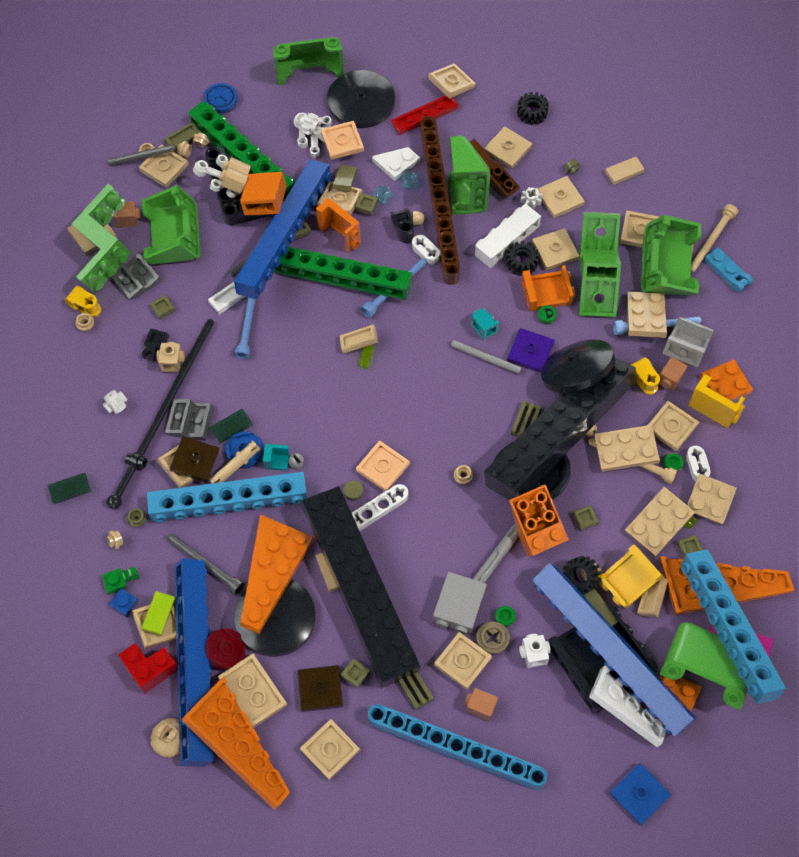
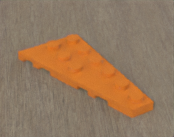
[241,514,314,634]
[659,556,794,615]
[181,676,290,810]

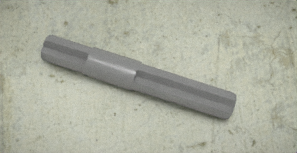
[473,523,519,583]

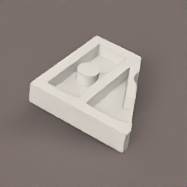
[372,147,420,181]

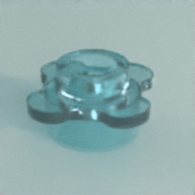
[401,171,419,188]
[372,185,394,204]

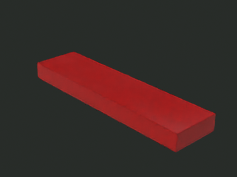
[391,95,459,136]

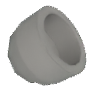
[289,453,304,470]

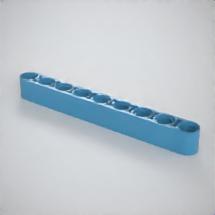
[368,704,548,790]

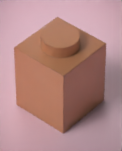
[114,201,141,228]
[659,357,688,391]
[464,688,498,722]

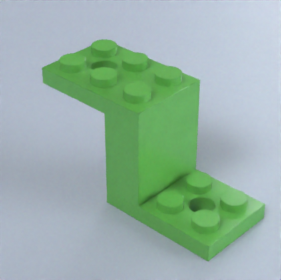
[72,184,131,294]
[579,212,621,317]

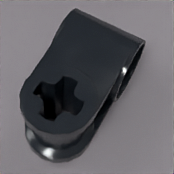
[390,208,414,243]

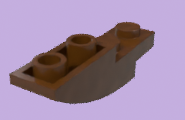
[470,138,520,198]

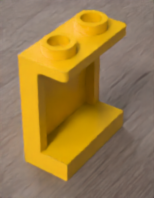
[688,374,745,428]
[598,544,664,608]

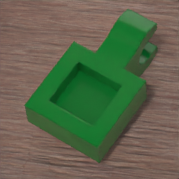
[102,567,140,595]

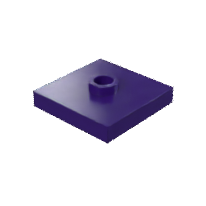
[507,328,555,373]

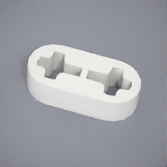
[412,235,440,265]
[686,446,711,481]

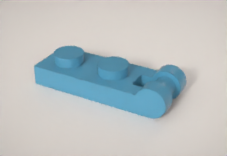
[704,247,754,293]

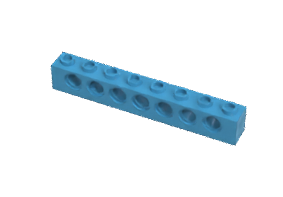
[147,472,307,522]
[680,549,786,705]

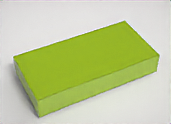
[142,591,175,636]

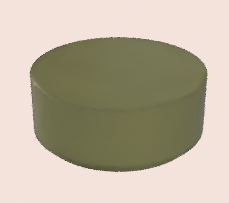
[344,480,363,501]

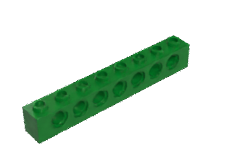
[188,101,295,203]
[273,247,413,301]

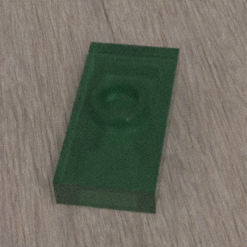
[210,408,253,444]
[48,472,92,504]

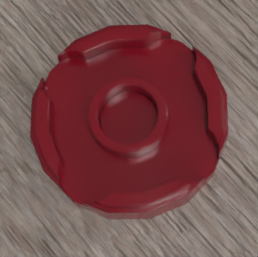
[205,628,246,670]

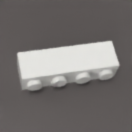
[475,204,541,268]

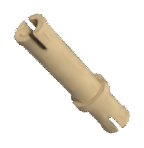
[209,440,261,484]

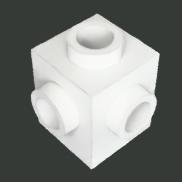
[519,634,550,668]

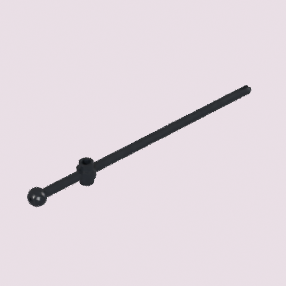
[106,319,214,510]

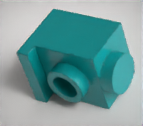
[471,308,499,340]

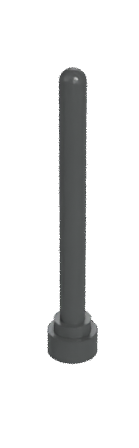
[167,534,245,595]

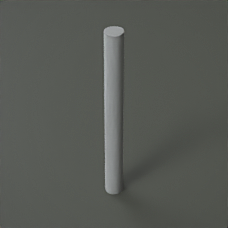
[451,340,522,374]

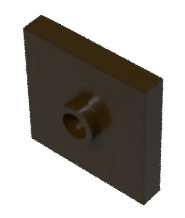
[170,436,220,483]
[298,665,343,712]

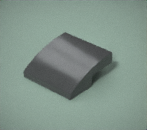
[111,254,162,300]
[165,399,214,440]

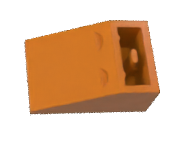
[509,485,569,556]

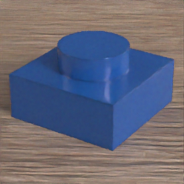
[109,588,138,617]

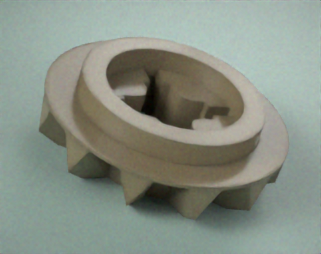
[477,622,510,654]

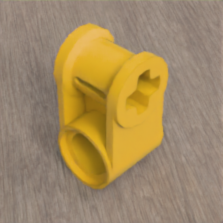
[65,285,101,317]
[630,357,660,395]

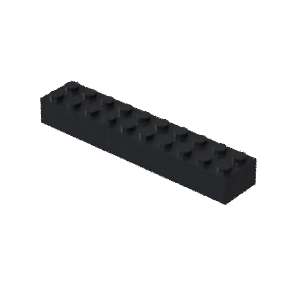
[484,357,636,500]
[302,486,421,689]

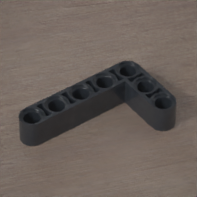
[205,147,272,226]

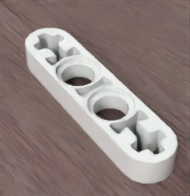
[352,484,408,531]

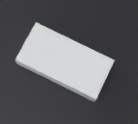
[208,282,245,315]

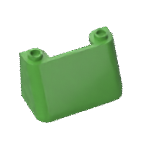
[273,37,344,85]
[449,136,490,215]
[141,185,200,264]
[641,215,702,296]
[660,622,748,710]

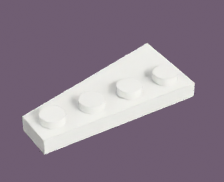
[589,665,666,747]

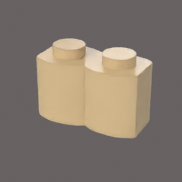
[219,157,250,194]

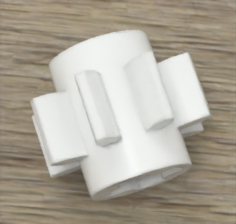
[299,113,321,135]
[520,187,543,210]
[103,390,127,414]

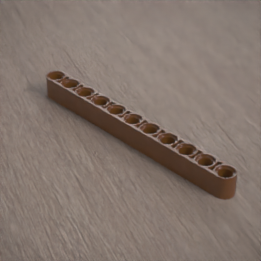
[421,116,460,285]

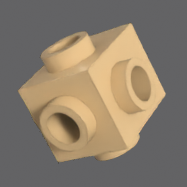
[157,342,185,372]

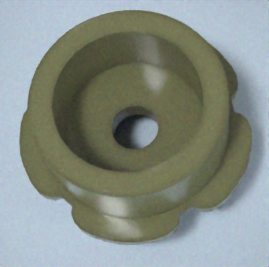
[564,159,580,174]
[127,508,146,527]

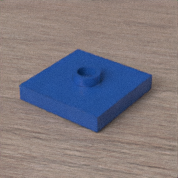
[609,763,671,826]

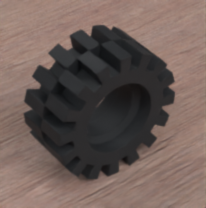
[517,92,549,125]
[506,241,539,276]
[563,556,602,594]

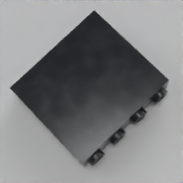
[548,603,658,715]

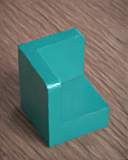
[263,444,290,471]

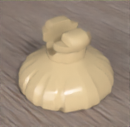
[150,718,180,758]

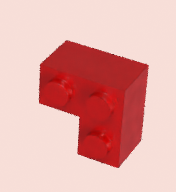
[118,643,178,694]

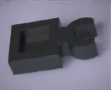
[142,328,169,362]

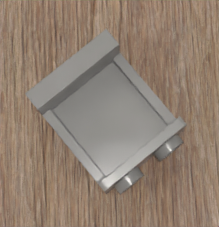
[662,317,714,367]
[433,572,487,635]

